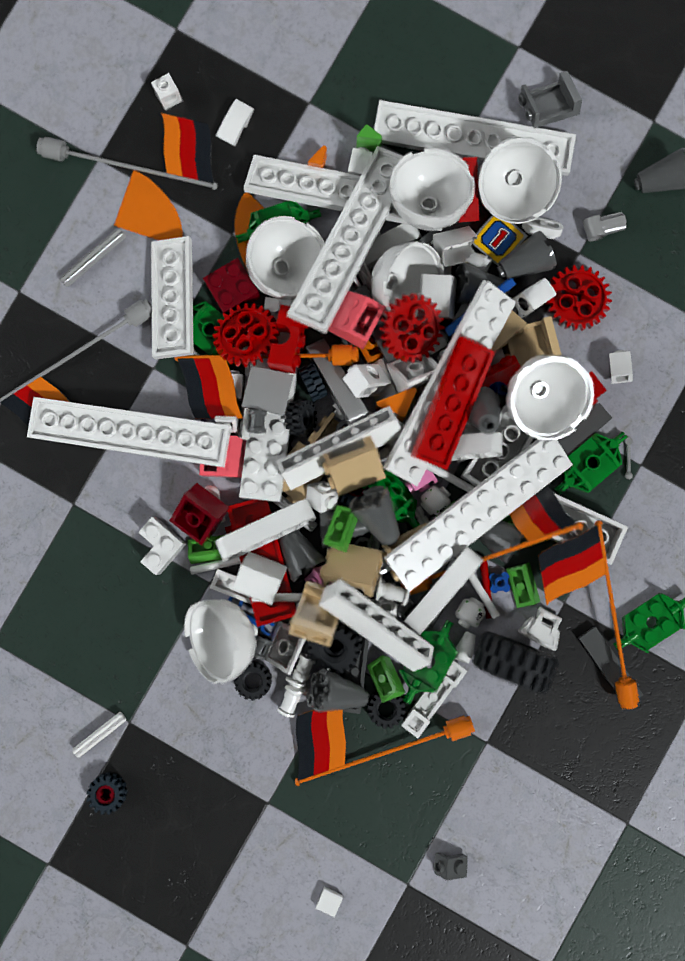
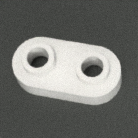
[522,217,563,239]

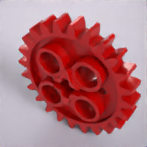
[545,265,612,331]
[379,293,444,363]
[213,303,280,367]

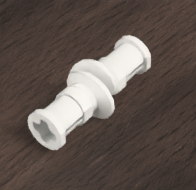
[351,574,410,606]
[277,653,316,718]

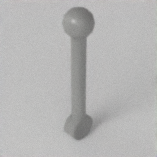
[624,437,633,480]

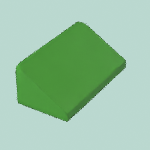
[356,124,382,153]
[323,505,358,552]
[188,535,225,564]
[506,562,540,608]
[367,655,405,702]

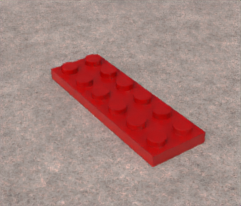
[410,336,495,470]
[228,499,296,627]

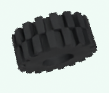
[307,619,362,673]

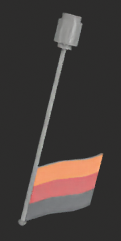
[37,113,217,190]
[0,299,152,443]

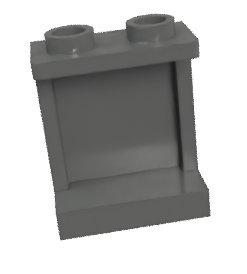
[518,71,582,128]

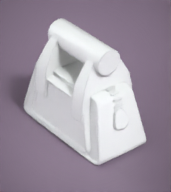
[518,606,562,651]

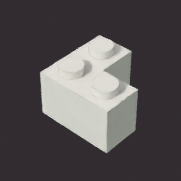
[138,517,187,575]

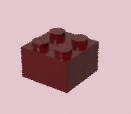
[203,258,260,315]
[169,483,230,546]

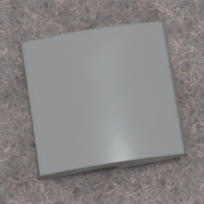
[241,366,293,416]

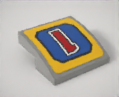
[472,215,528,266]

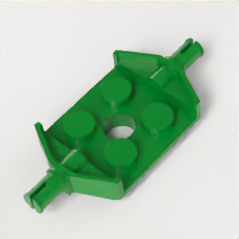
[235,201,322,244]
[193,301,235,355]
[554,431,627,495]
[362,465,420,528]
[613,593,685,653]
[399,619,458,704]

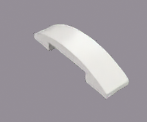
[401,661,467,738]

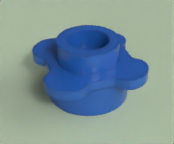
[489,572,510,593]

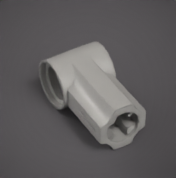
[583,212,627,241]

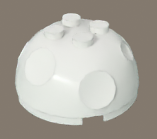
[478,137,562,224]
[390,148,474,231]
[246,216,325,300]
[370,242,445,326]
[506,355,593,440]
[184,599,258,684]

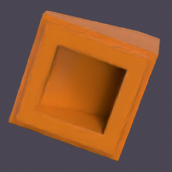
[308,145,327,168]

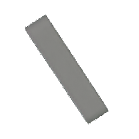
[305,338,369,425]

